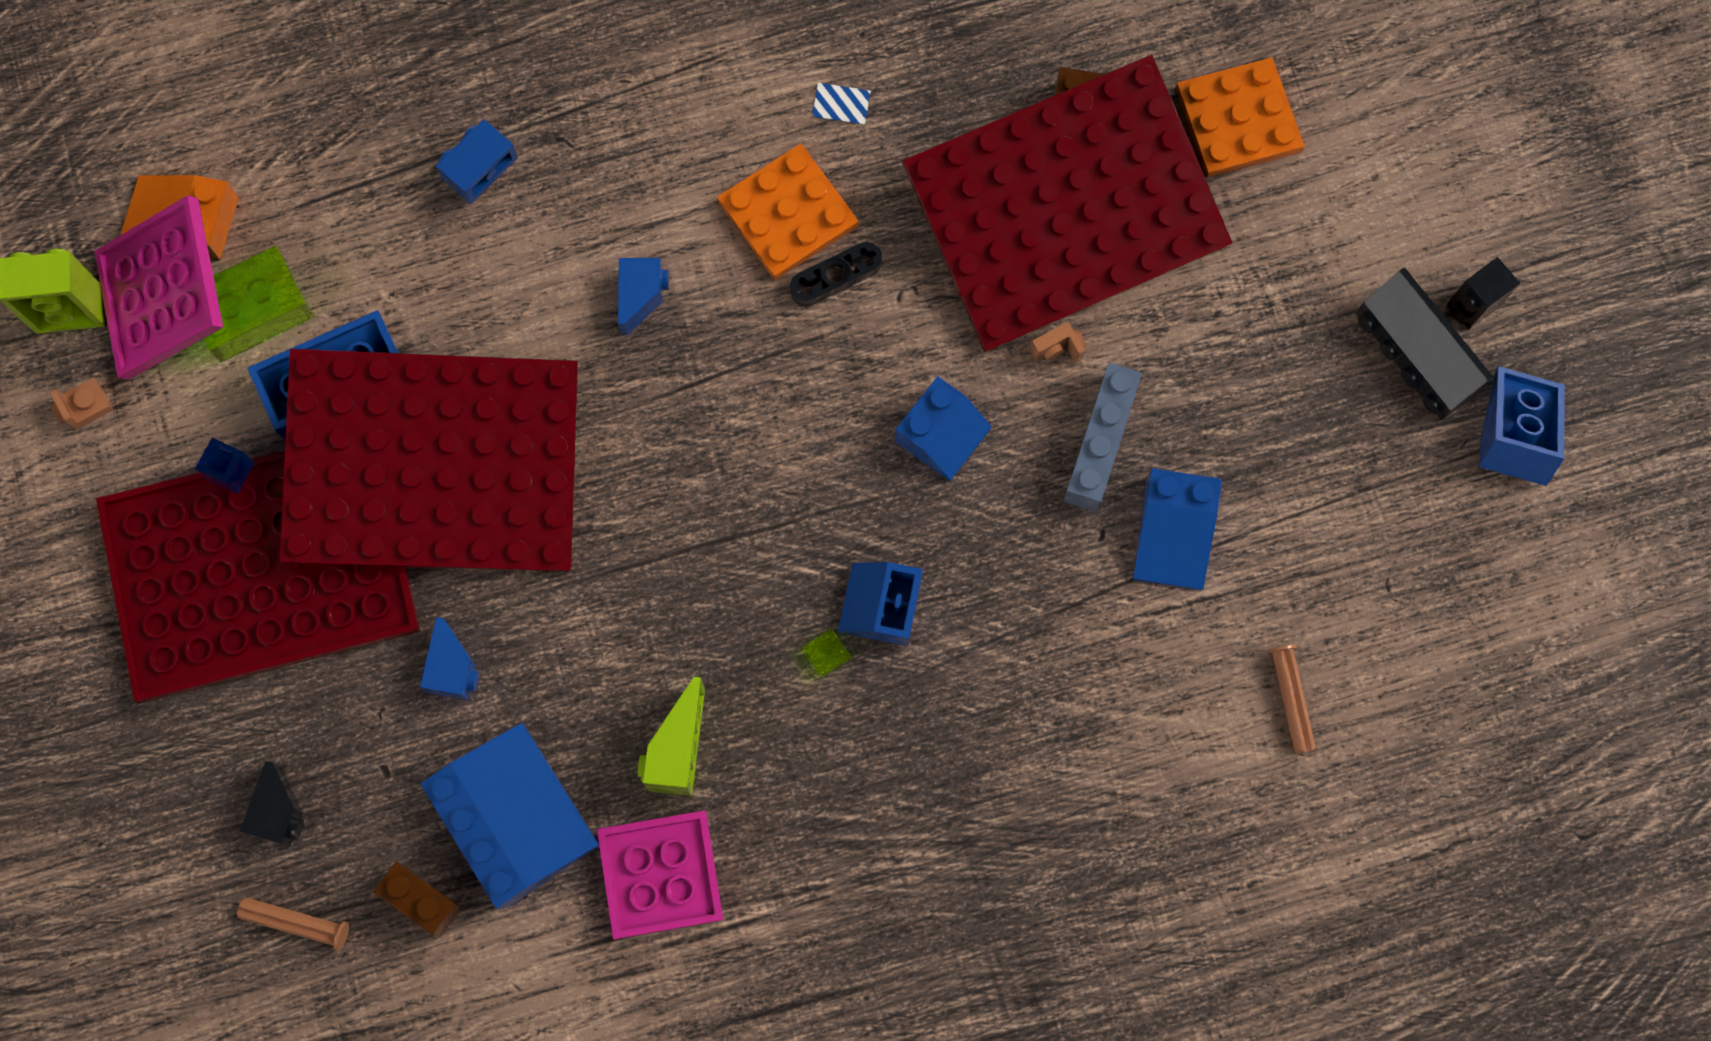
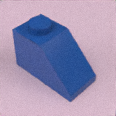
[618,258,669,335]
[420,617,480,701]

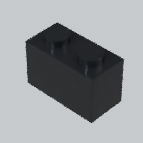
[1447,257,1520,330]

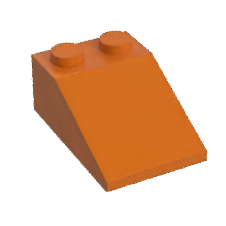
[120,175,239,260]

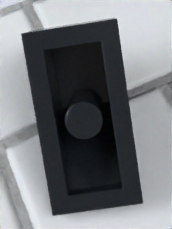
[240,761,304,847]

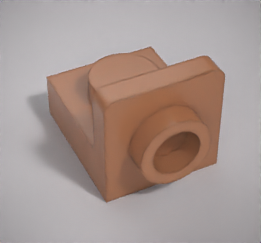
[1029,322,1086,363]
[50,377,114,430]

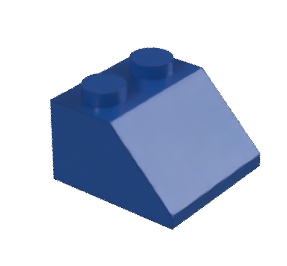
[894,376,992,481]

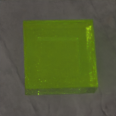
[802,628,851,679]

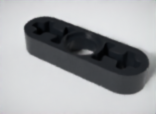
[790,242,882,307]

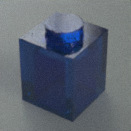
[195,437,255,494]

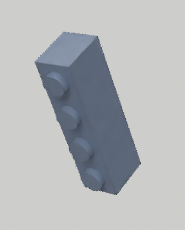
[1063,362,1142,512]

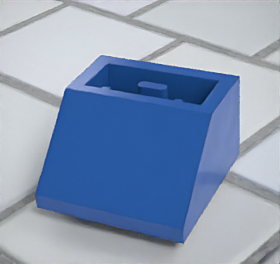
[838,562,923,647]

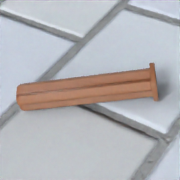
[1268,644,1315,753]
[237,898,349,951]

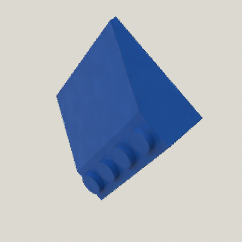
[420,723,600,909]

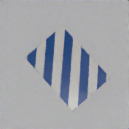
[812,83,871,124]

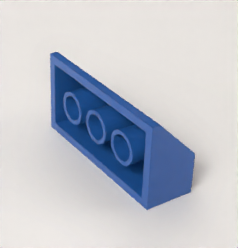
[247,310,400,440]

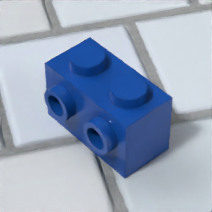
[436,119,518,205]

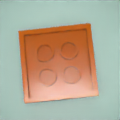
[1175,57,1305,178]
[717,143,859,281]

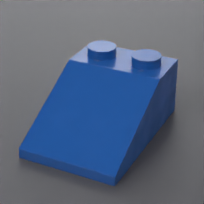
[1479,366,1565,486]
[1132,468,1222,591]

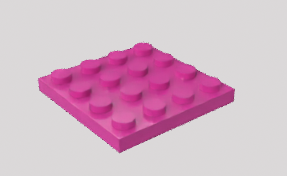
[94,196,223,380]

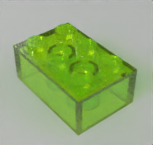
[204,245,315,363]

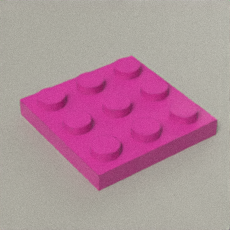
[597,810,724,940]

